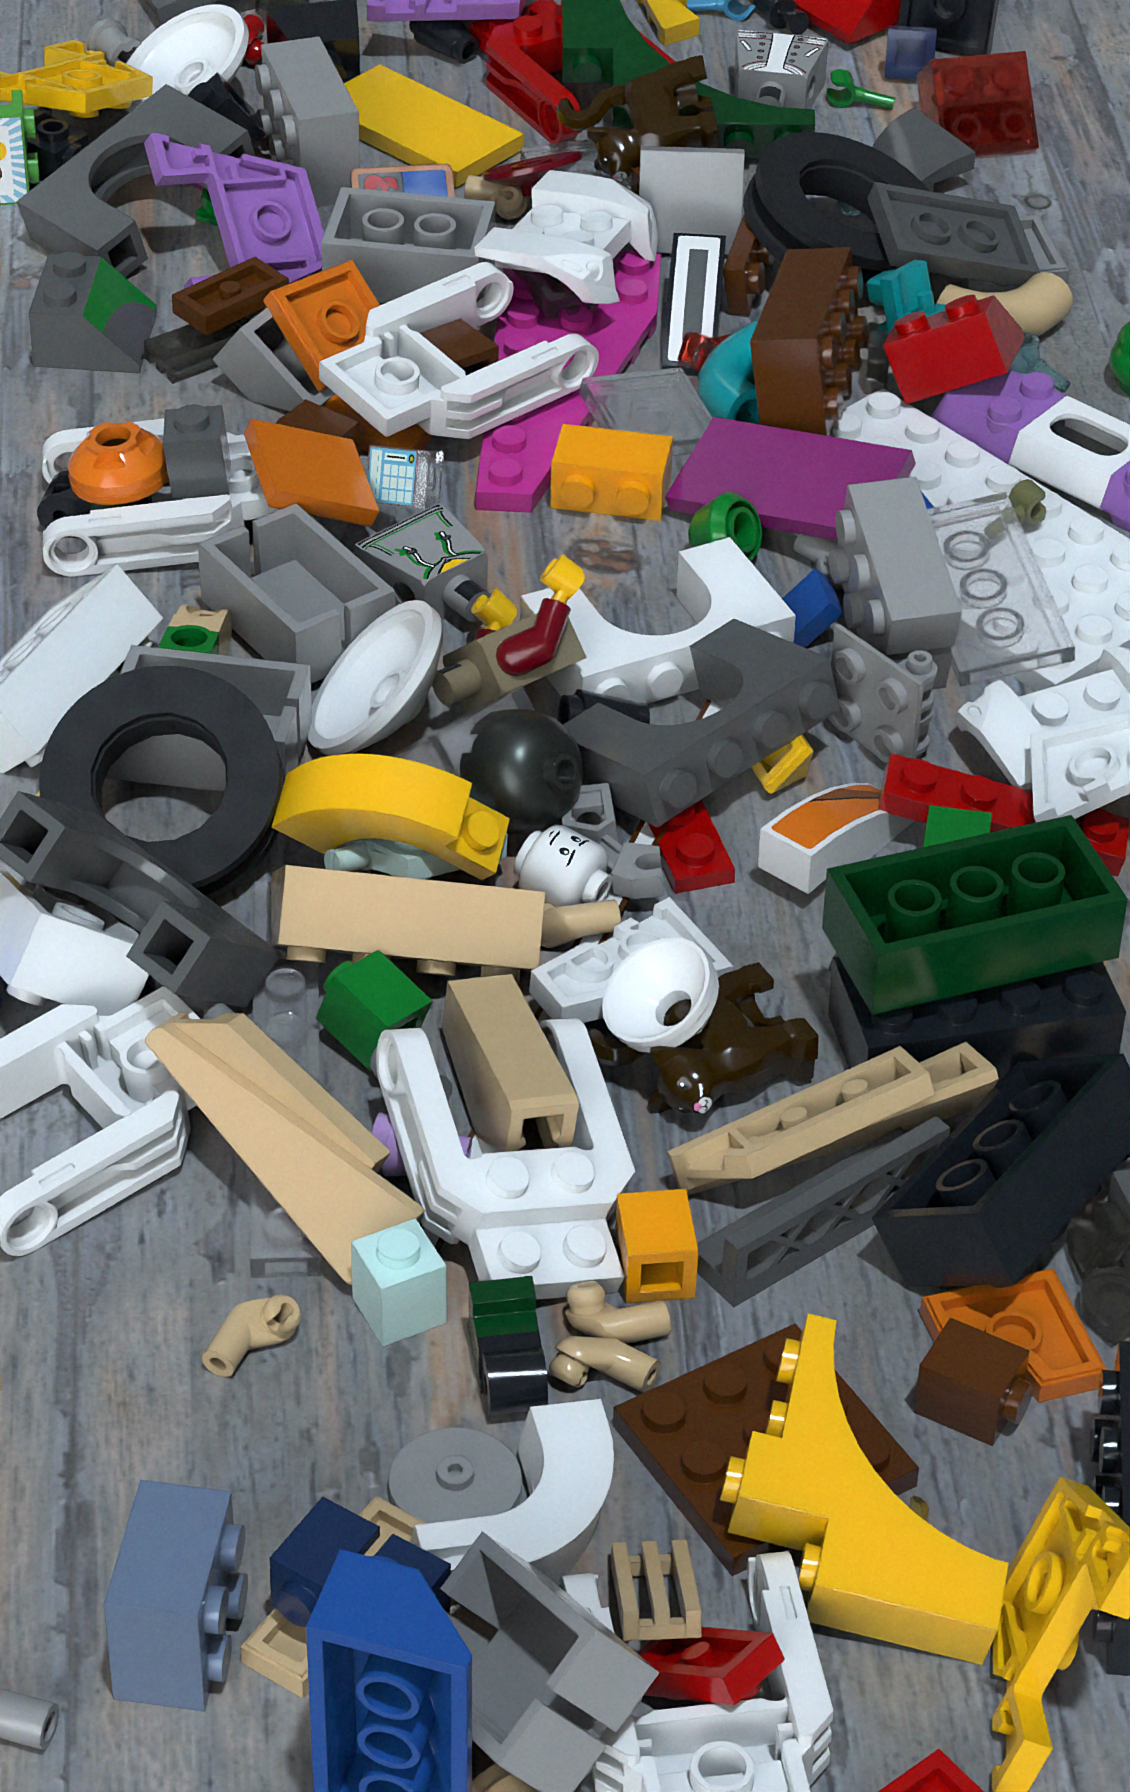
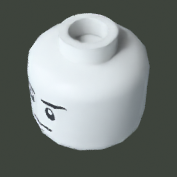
[514,825,612,907]

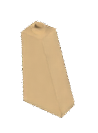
[442,974,579,1154]

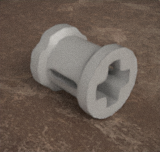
[86,18,142,68]

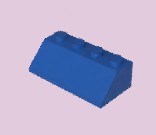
[306,1549,472,1792]

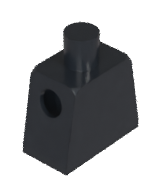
[266,0,360,83]

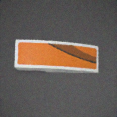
[758,783,914,894]

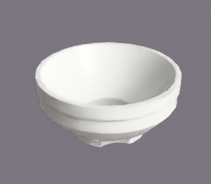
[602,937,719,1053]

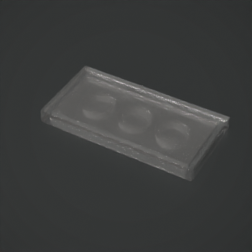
[927,492,1075,687]

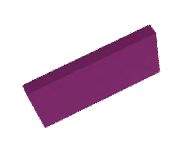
[665,417,916,541]

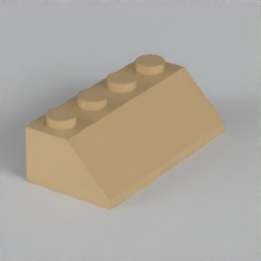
[271,865,545,982]

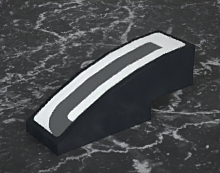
[662,233,726,376]

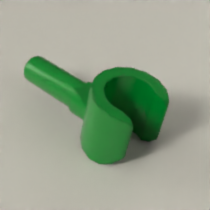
[826,69,895,110]

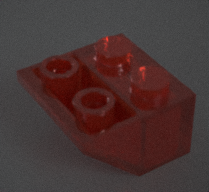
[916,51,1039,156]

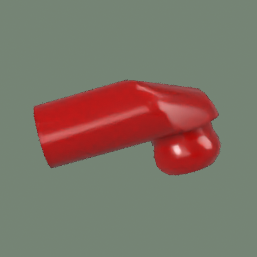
[243,14,265,66]

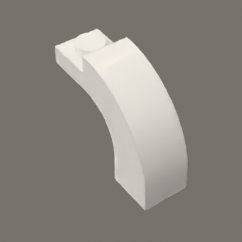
[410,1399,614,1583]

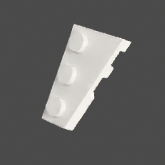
[1030,711,1130,822]
[529,897,734,1024]

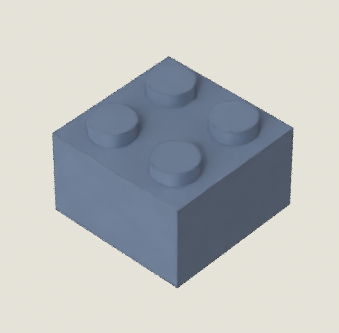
[104,1480,248,1712]

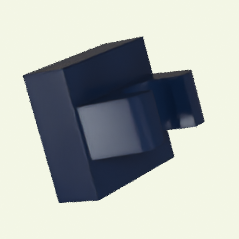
[885,25,937,80]

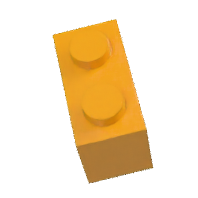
[550,424,673,521]

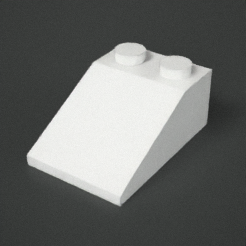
[0,862,149,1016]

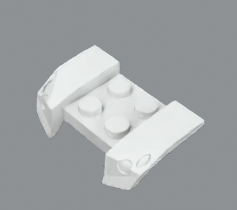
[474,170,658,304]
[955,646,1130,790]

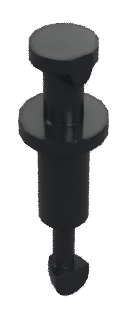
[753,0,809,35]

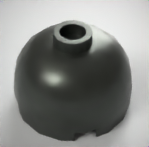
[459,709,583,834]

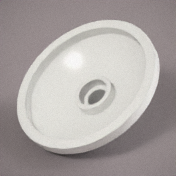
[126,4,249,113]
[307,600,443,756]

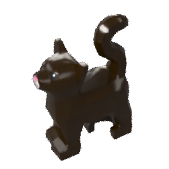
[556,55,721,182]
[587,962,819,1114]

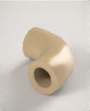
[936,272,1073,341]

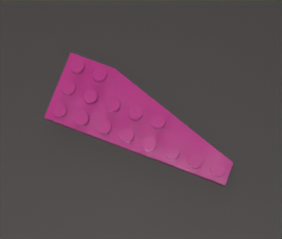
[476,250,661,513]

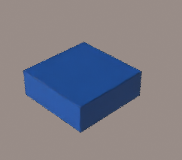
[782,568,844,648]

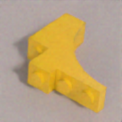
[720,1313,1009,1665]

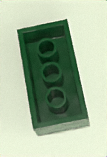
[822,815,1128,1015]

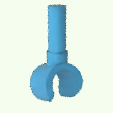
[687,0,756,22]

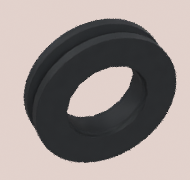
[743,132,929,297]
[39,666,285,900]

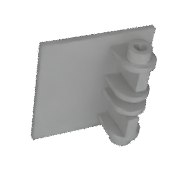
[827,623,938,763]

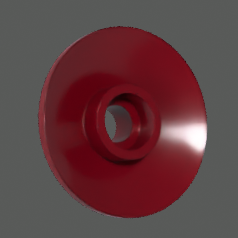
[481,151,582,196]

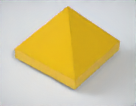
[751,734,813,794]

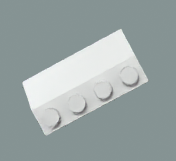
[0,564,163,774]

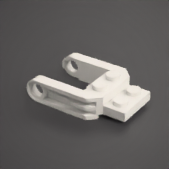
[319,262,599,439]
[42,418,281,577]
[0,986,200,1256]
[376,1018,635,1300]
[559,1551,833,1792]

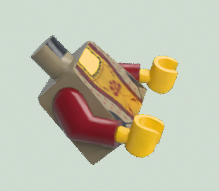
[432,554,587,711]

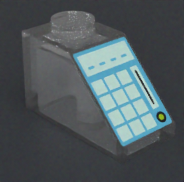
[360,445,444,509]

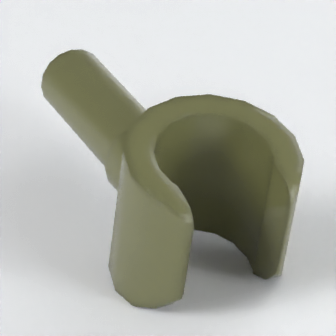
[984,479,1046,544]

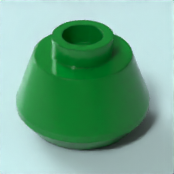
[688,492,762,562]

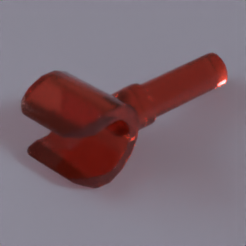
[677,331,733,371]

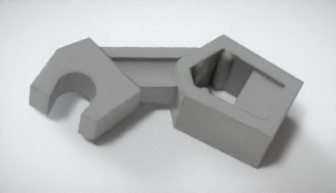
[562,783,664,899]

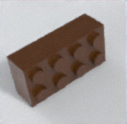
[750,247,868,436]

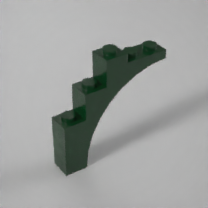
[561,0,815,158]

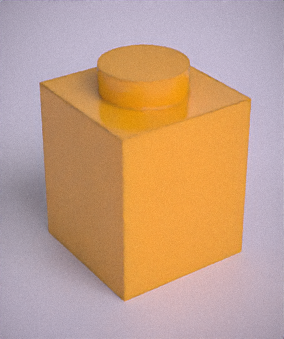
[615,1189,698,1303]

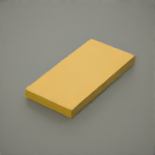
[344,64,524,188]

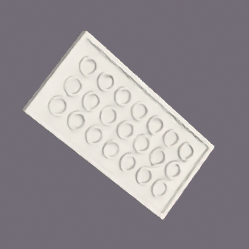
[793,388,1130,691]

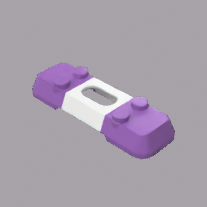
[931,369,1130,532]

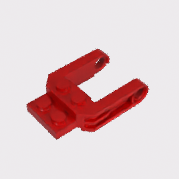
[470,0,676,145]

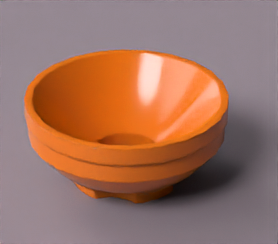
[68,421,169,505]

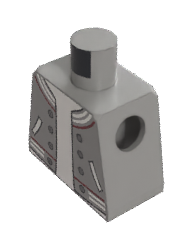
[734,29,829,109]

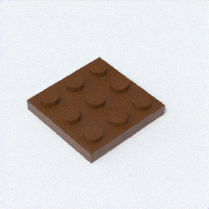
[613,1323,919,1576]

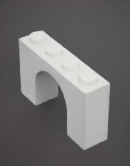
[520,537,796,704]

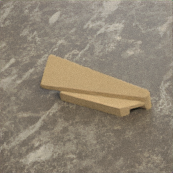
[145,1012,426,1285]
[667,1042,999,1196]

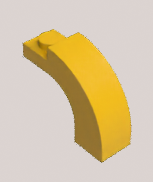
[271,754,510,880]

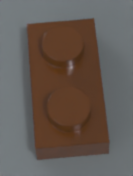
[723,215,775,315]
[172,257,289,335]

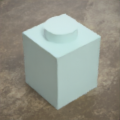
[351,1218,447,1347]

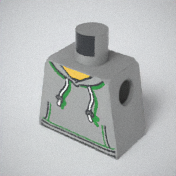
[354,503,491,622]

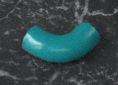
[698,321,760,425]

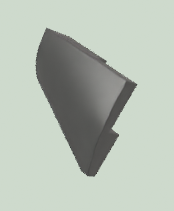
[873,107,976,192]

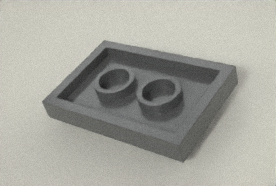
[867,182,1040,287]

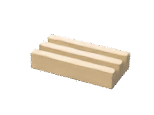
[611,1540,701,1641]

